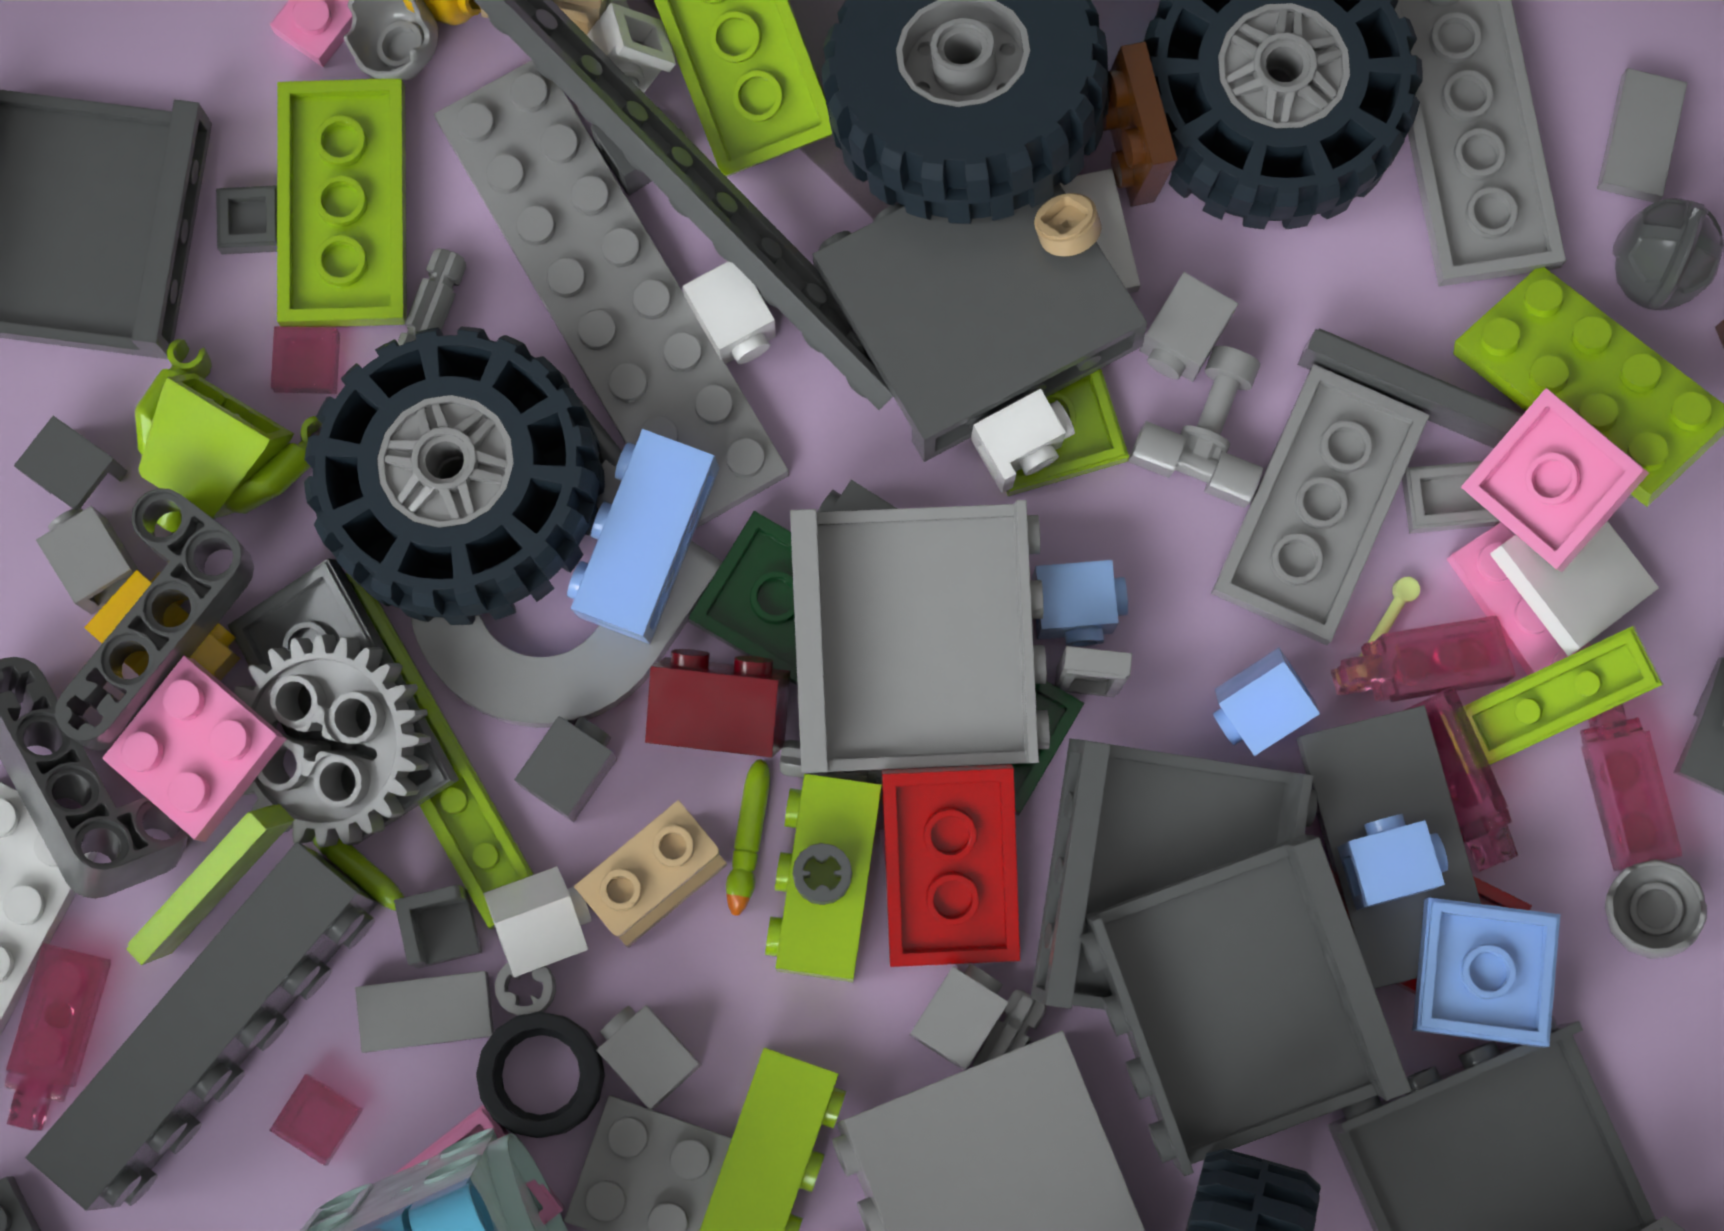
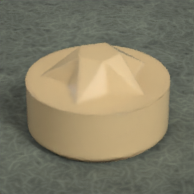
[1034,193,1102,257]

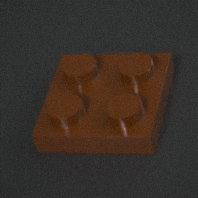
[1103,41,1177,207]

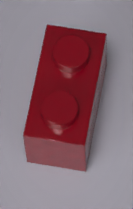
[645,649,791,758]

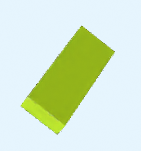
[1455,626,1664,768]
[126,804,295,965]

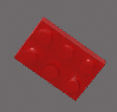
[882,764,1020,967]

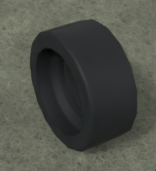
[476,1011,605,1138]

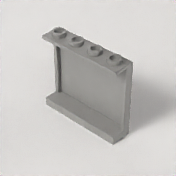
[790,500,1050,773]
[832,1030,1145,1231]

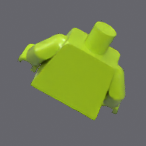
[135,339,322,533]

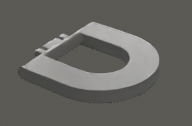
[410,452,723,728]

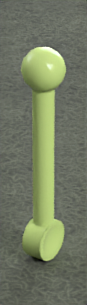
[1340,577,1420,691]

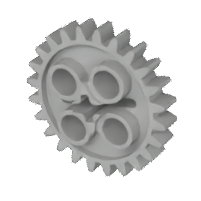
[234,635,431,847]

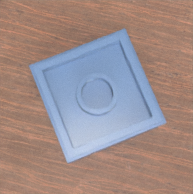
[1412,897,1561,1048]

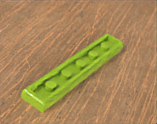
[345,573,535,929]

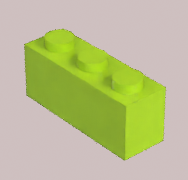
[765,774,882,983]
[700,1048,847,1231]

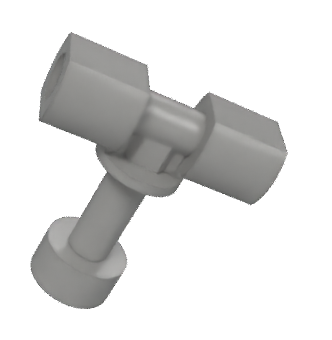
[1128,346,1263,508]

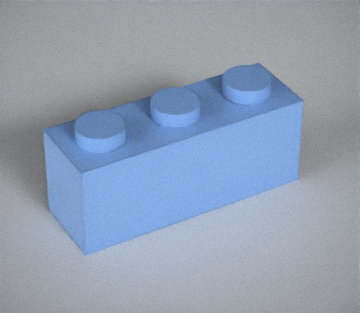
[567,429,720,644]

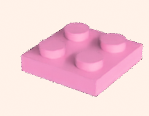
[1461,388,1649,572]
[102,656,287,842]

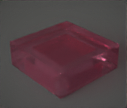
[271,326,340,394]
[269,1074,363,1166]

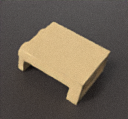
[574,800,727,948]

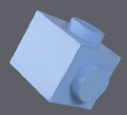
[1032,560,1128,647]
[1213,648,1320,756]
[1337,814,1448,911]

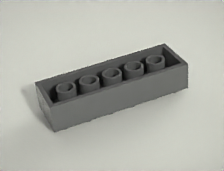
[25,842,378,1211]

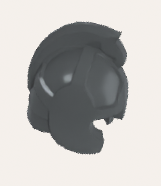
[1612,198,1724,311]

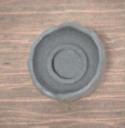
[344,0,439,81]
[1605,859,1707,959]

